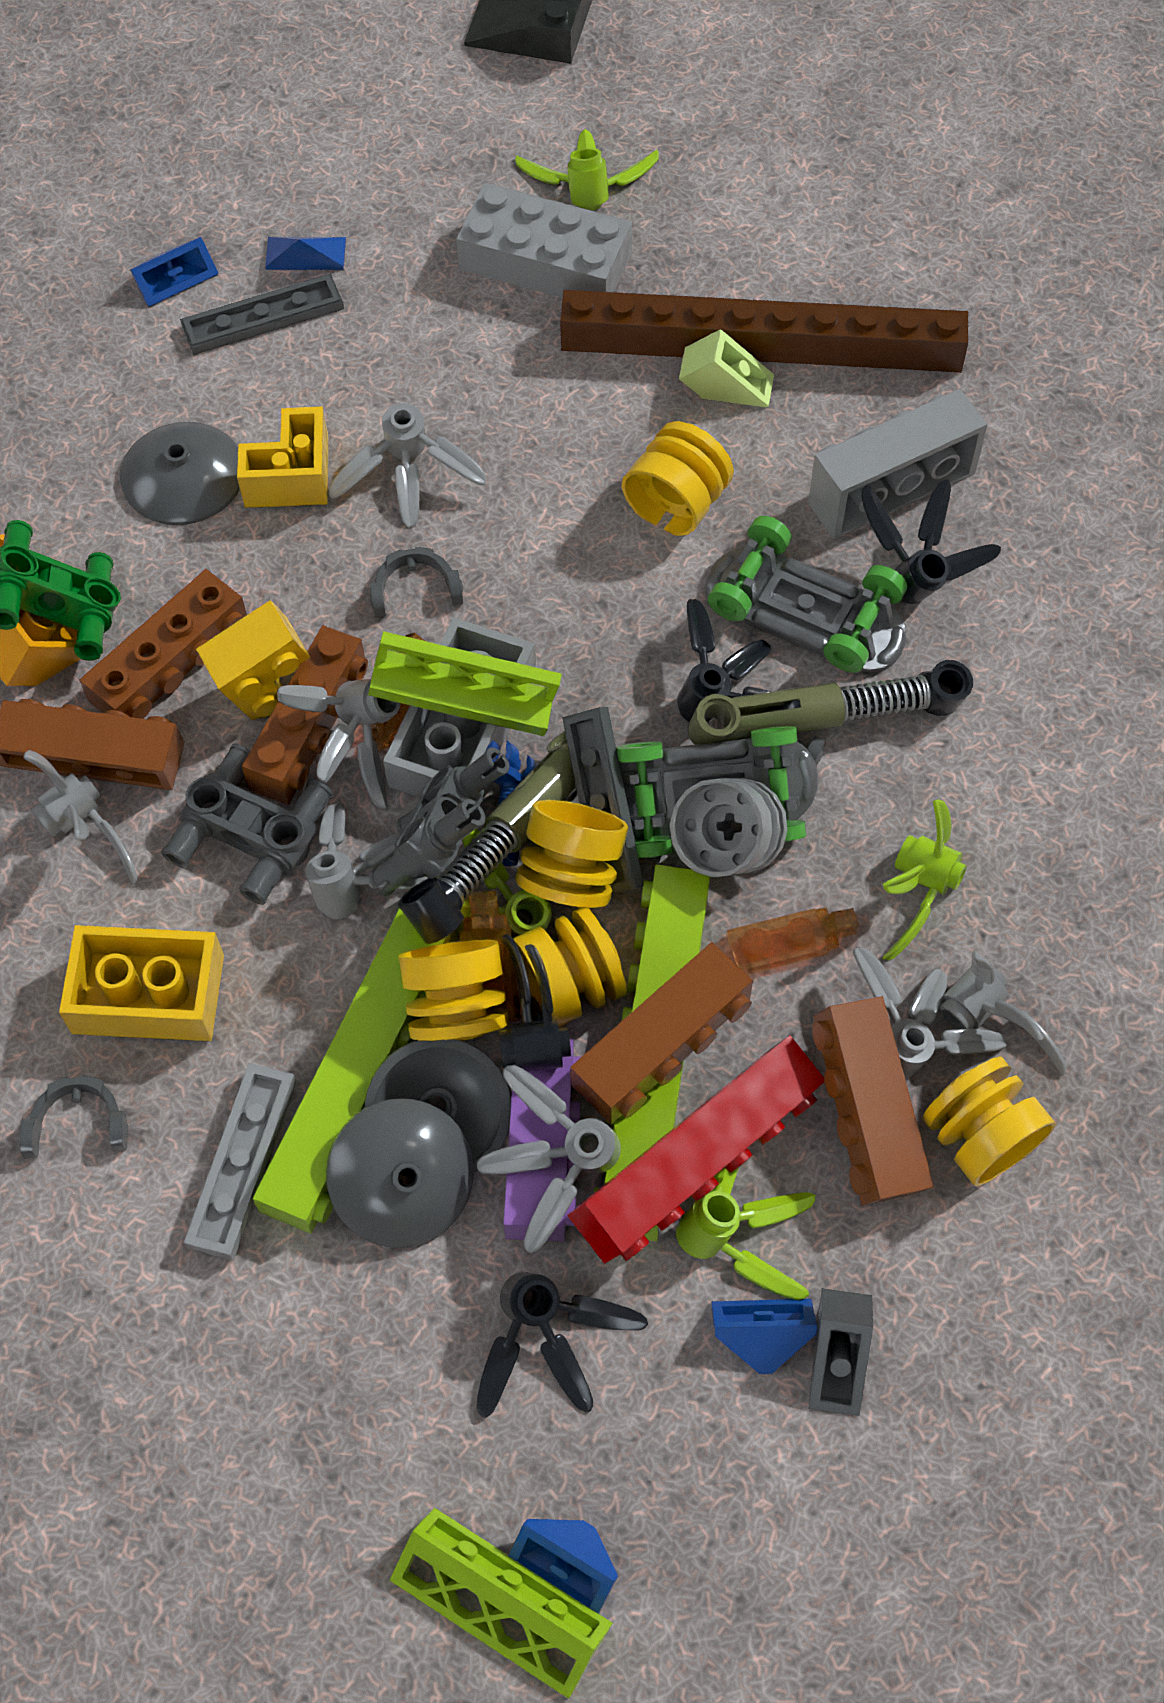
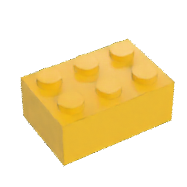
[59,925,224,1041]

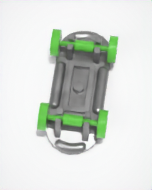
[705,516,907,673]
[616,726,818,858]

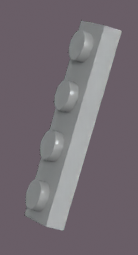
[184,1063,296,1261]

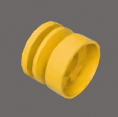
[621,421,734,536]
[515,800,629,908]
[513,907,627,1027]
[399,940,509,1041]
[922,1056,1057,1187]

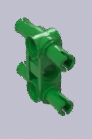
[0,520,121,661]

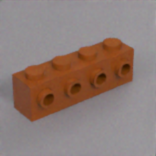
[79,569,247,719]
[242,625,368,805]
[0,699,185,790]
[570,942,753,1125]
[812,996,934,1206]

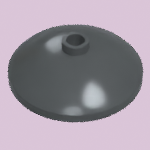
[120,422,240,525]
[365,1039,511,1179]
[326,1098,474,1248]

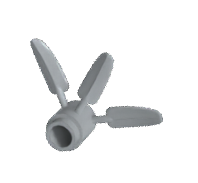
[329,403,487,528]
[277,679,401,810]
[24,750,137,884]
[305,803,428,919]
[853,947,1007,1081]
[938,951,1066,1076]
[477,1065,621,1253]

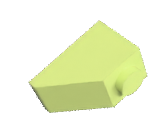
[679,329,774,407]

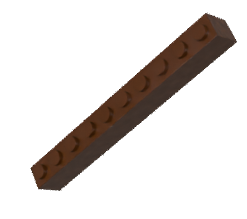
[560,290,968,373]

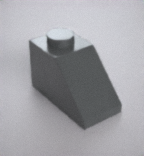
[808,1288,873,1416]

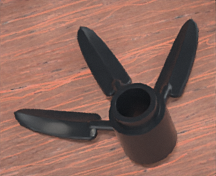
[861,480,1001,604]
[677,599,771,722]
[499,935,571,1072]
[476,1272,648,1418]

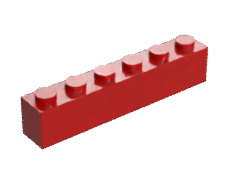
[567,1035,825,1264]

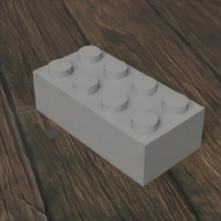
[456,182,632,298]
[808,389,988,539]
[383,617,536,798]

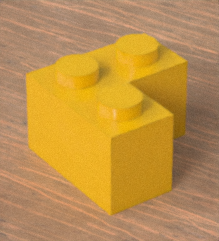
[237,406,329,508]
[196,600,310,721]

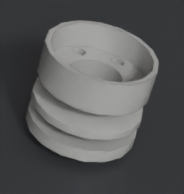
[670,778,788,877]

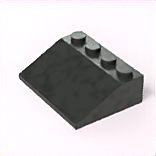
[464,0,592,64]

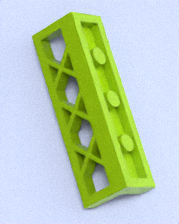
[368,631,562,736]
[389,1508,613,1699]

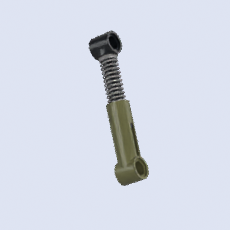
[688,660,973,745]
[398,731,576,944]

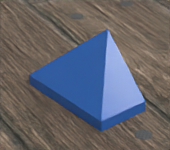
[130,237,219,306]
[265,237,346,270]
[711,1299,817,1374]
[508,1519,618,1614]

